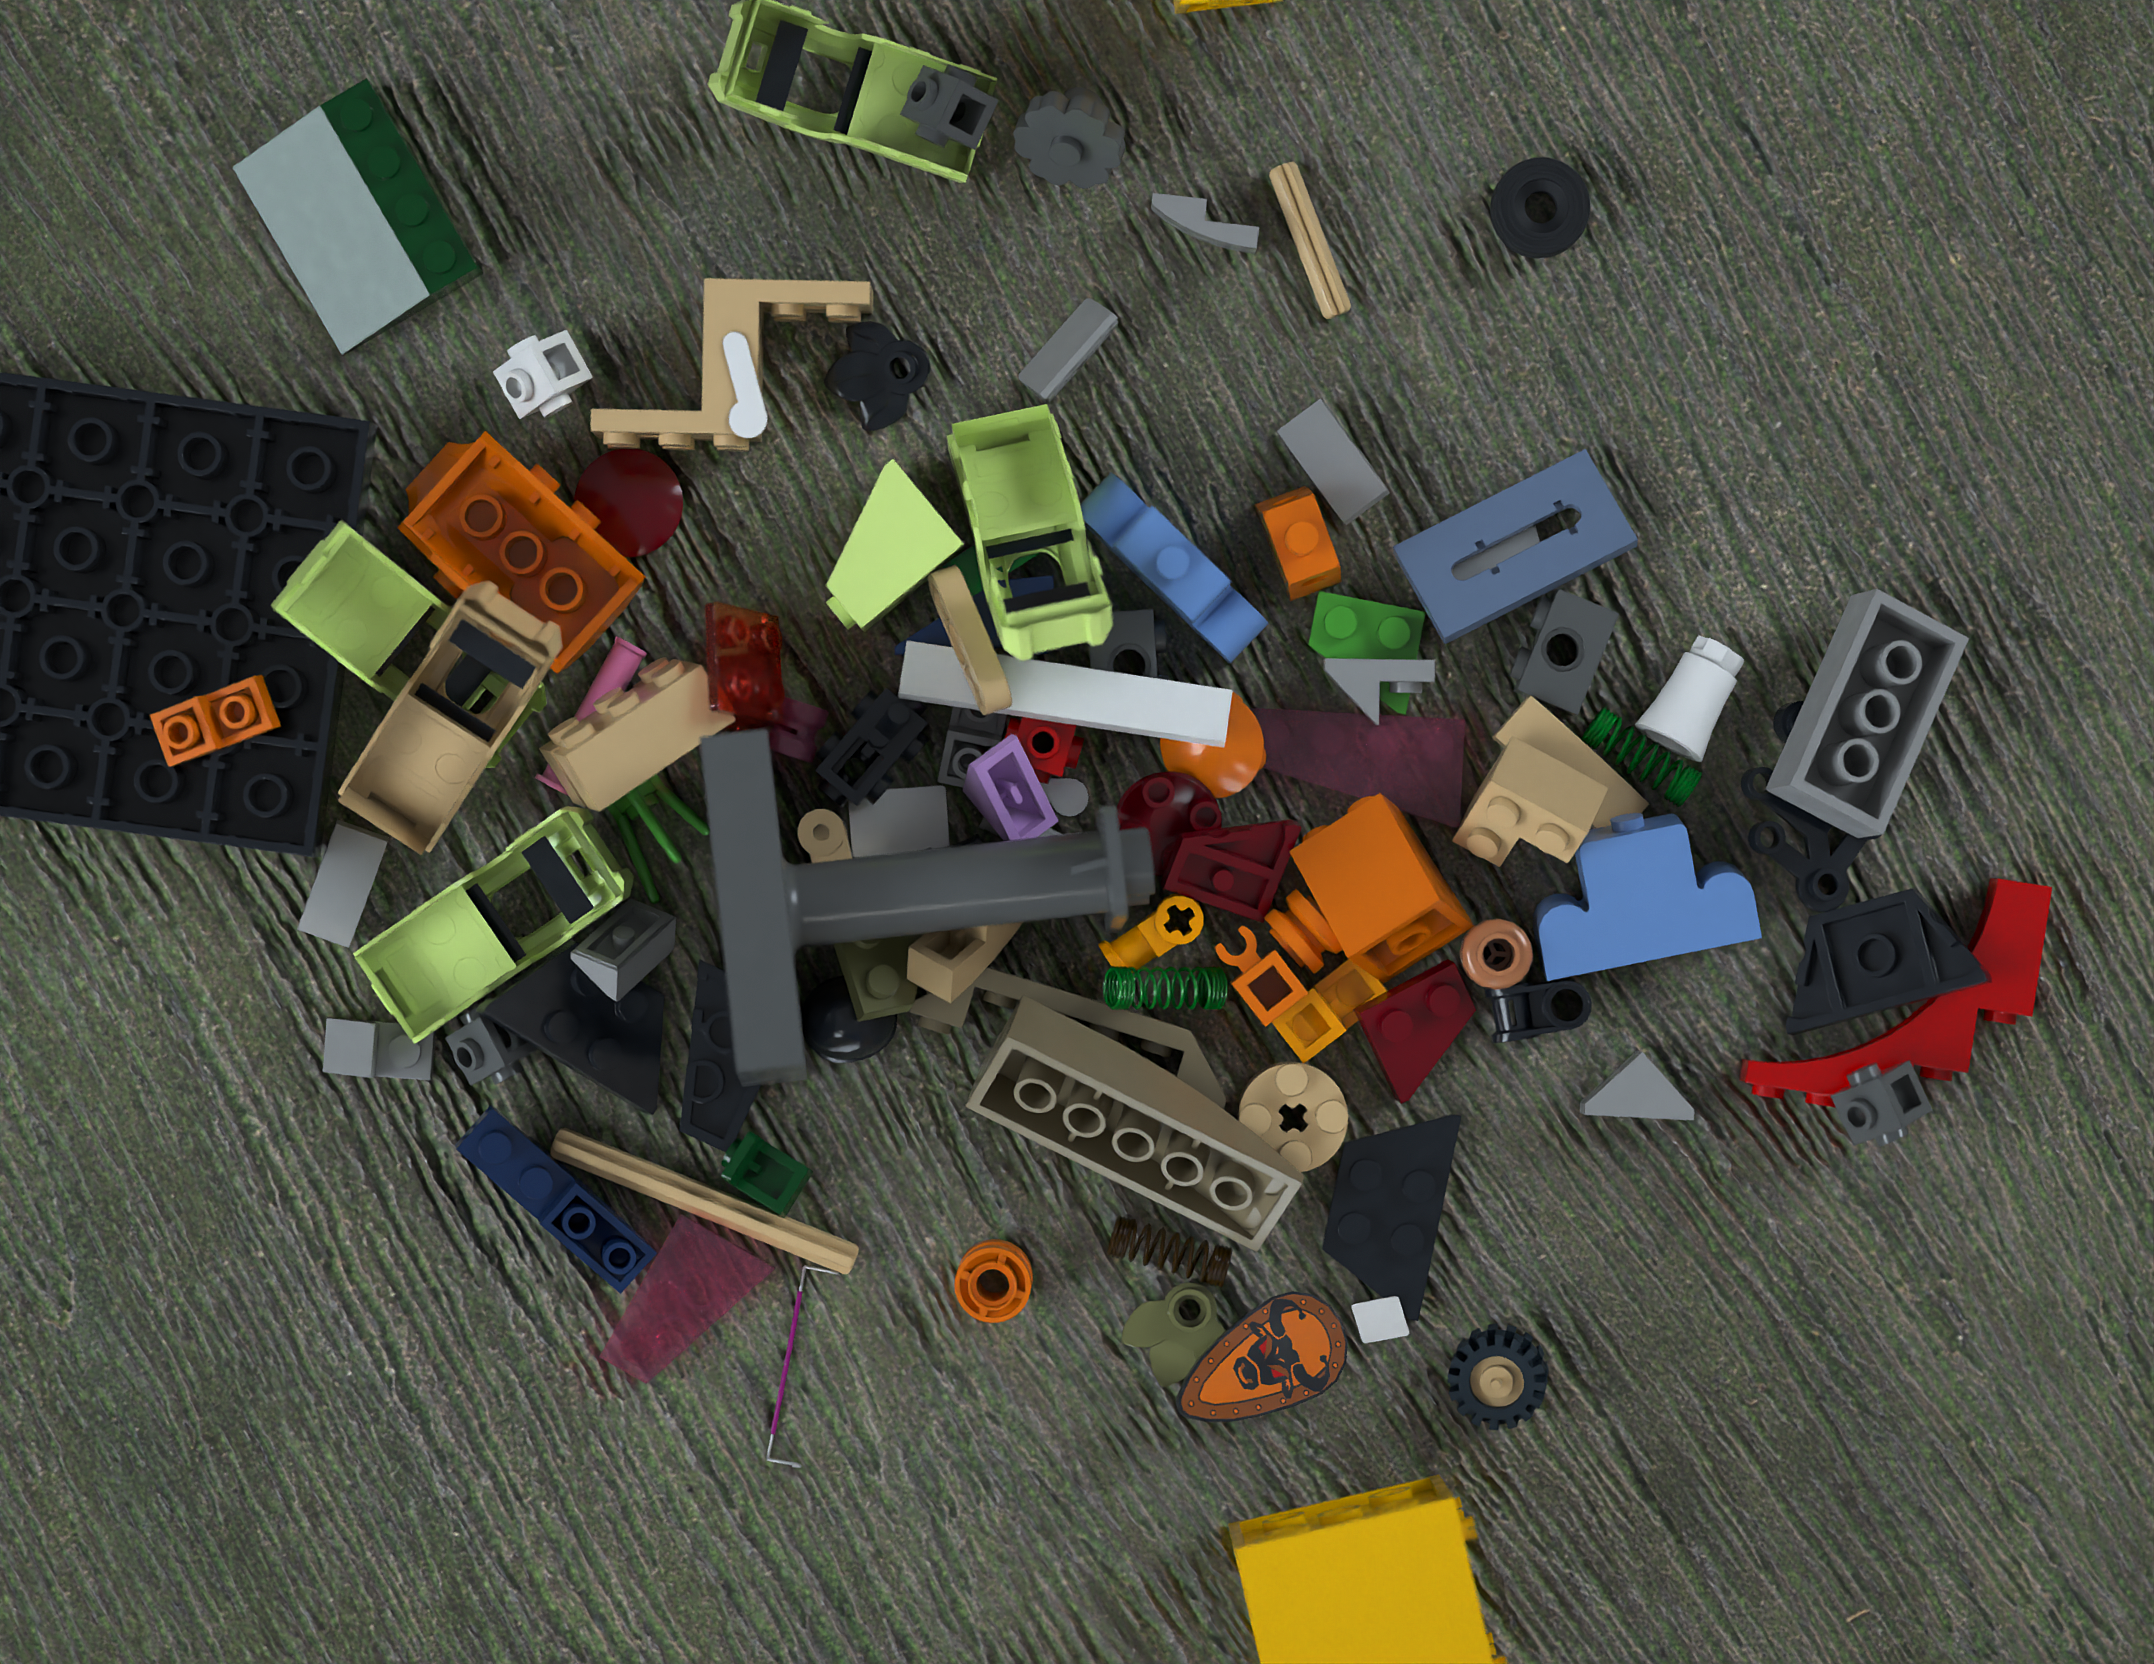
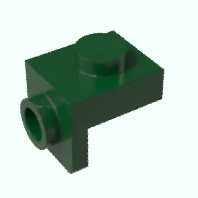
[721,1131,813,1218]

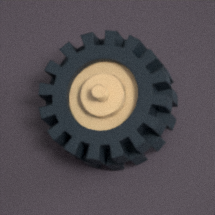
[1447,1324,1549,1430]

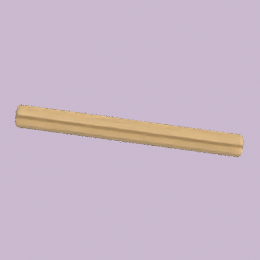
[550,1128,859,1274]

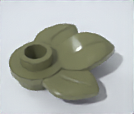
[1121,1282,1226,1387]

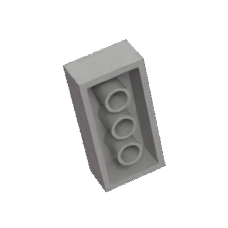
[1765,589,1969,838]

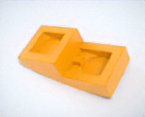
[1272,959,1388,1063]

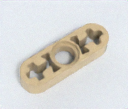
[928,565,1012,715]

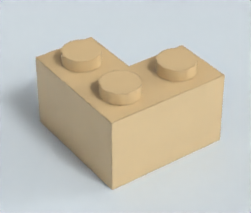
[1452,736,1609,867]

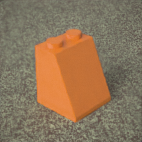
[1289,793,1474,984]

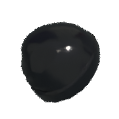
[800,975,898,1063]

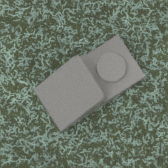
[1323,658,1435,725]
[323,1018,436,1080]

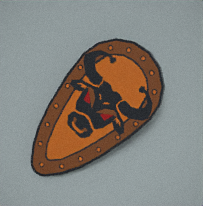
[1176,1291,1348,1422]

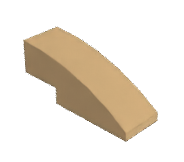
[1492,695,1649,829]
[907,922,1023,1003]

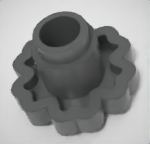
[1013,87,1126,189]

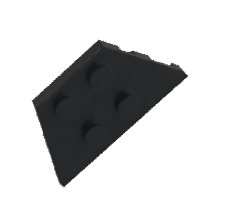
[1785,888,1992,1035]
[476,941,665,1115]
[1321,1114,1462,1321]

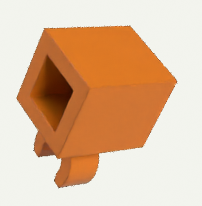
[1215,925,1308,1027]

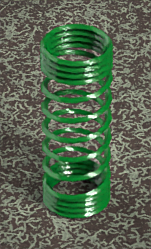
[1581,707,1702,807]
[1103,966,1228,1010]

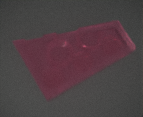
[599,1213,776,1384]

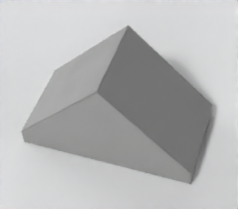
[1580,1050,1694,1120]

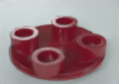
[574,449,683,557]
[1116,771,1222,876]

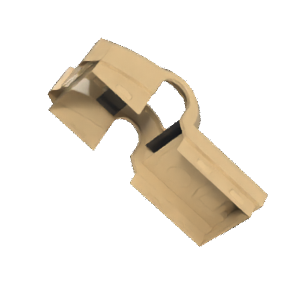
[338,581,562,855]

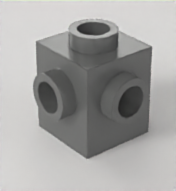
[900,64,999,150]
[445,1007,539,1086]
[1831,1060,1932,1146]

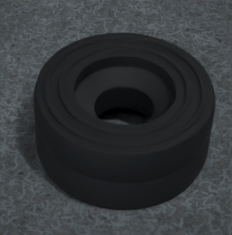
[1490,157,1591,259]

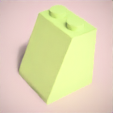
[826,459,965,633]

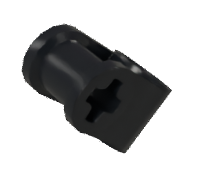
[1484,980,1592,1043]

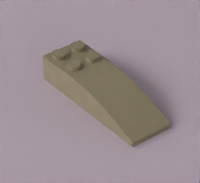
[965,995,1305,1252]

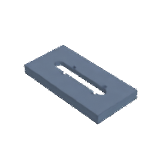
[1393,449,1638,645]

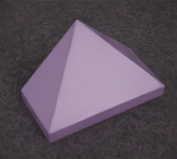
[963,734,1058,841]

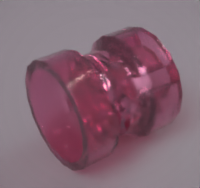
[767,695,829,763]

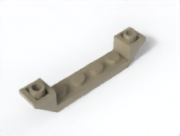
[910,967,1227,1109]

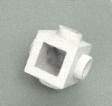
[493,330,593,419]

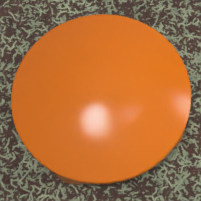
[1160,692,1267,799]

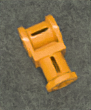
[1098,893,1204,973]

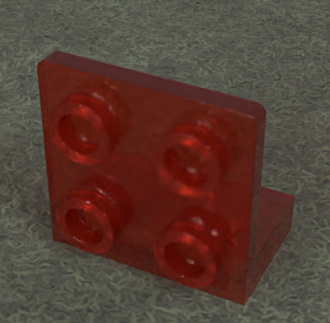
[705,601,785,733]

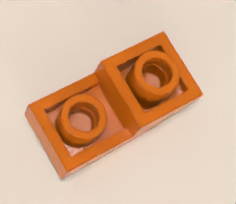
[150,675,281,767]

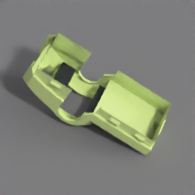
[708,0,997,183]
[947,404,1113,661]
[271,520,547,768]
[353,806,634,1044]

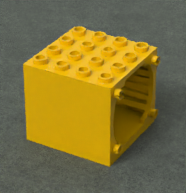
[1228,1474,1507,1664]

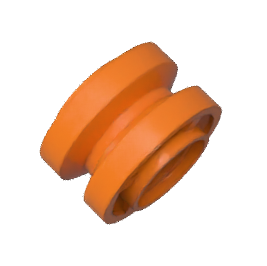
[1263,889,1342,974]
[954,1239,1033,1323]

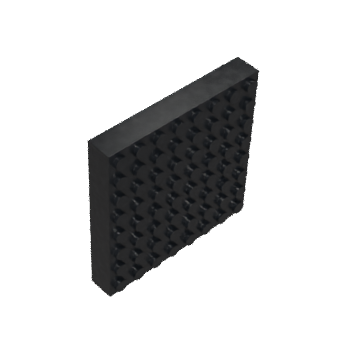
[0,372,377,857]

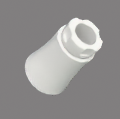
[1635,635,1744,762]

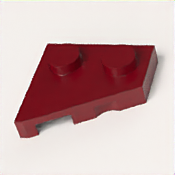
[1354,959,1476,1104]

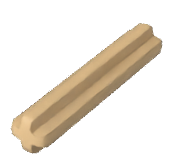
[1269,162,1351,319]

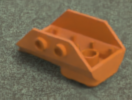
[397,431,645,674]

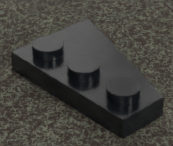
[679,959,762,1153]

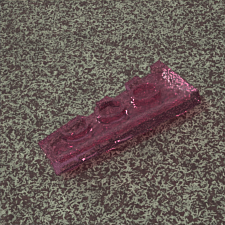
[1250,708,1465,828]

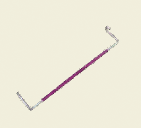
[766,1265,839,1468]

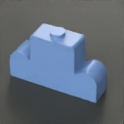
[1080,472,1269,664]
[1533,813,1762,981]

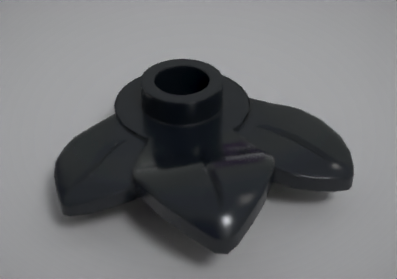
[824,321,931,431]

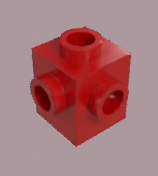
[1005,717,1084,784]

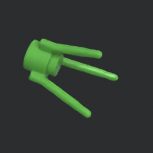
[606,774,710,904]

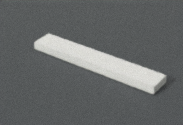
[898,641,1233,747]

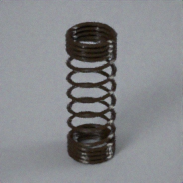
[1107,1215,1233,1288]

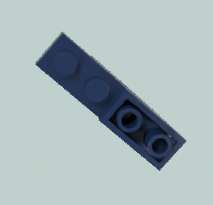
[455,1105,657,1294]

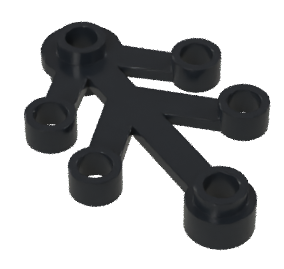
[1741,701,1881,912]

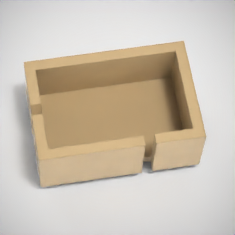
[539,657,735,812]

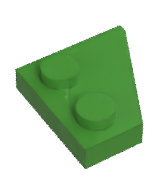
[1308,591,1426,715]

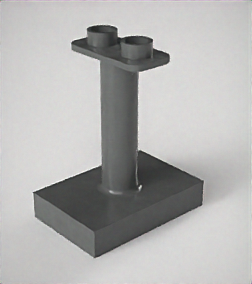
[700,729,1155,1087]

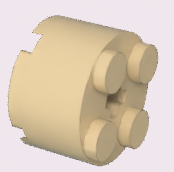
[1237,1061,1349,1172]

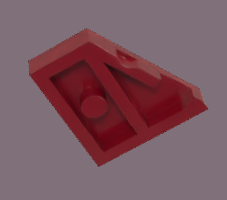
[1160,819,1302,923]

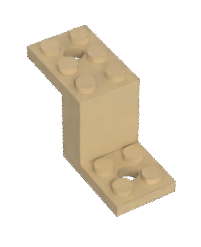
[591,278,873,452]

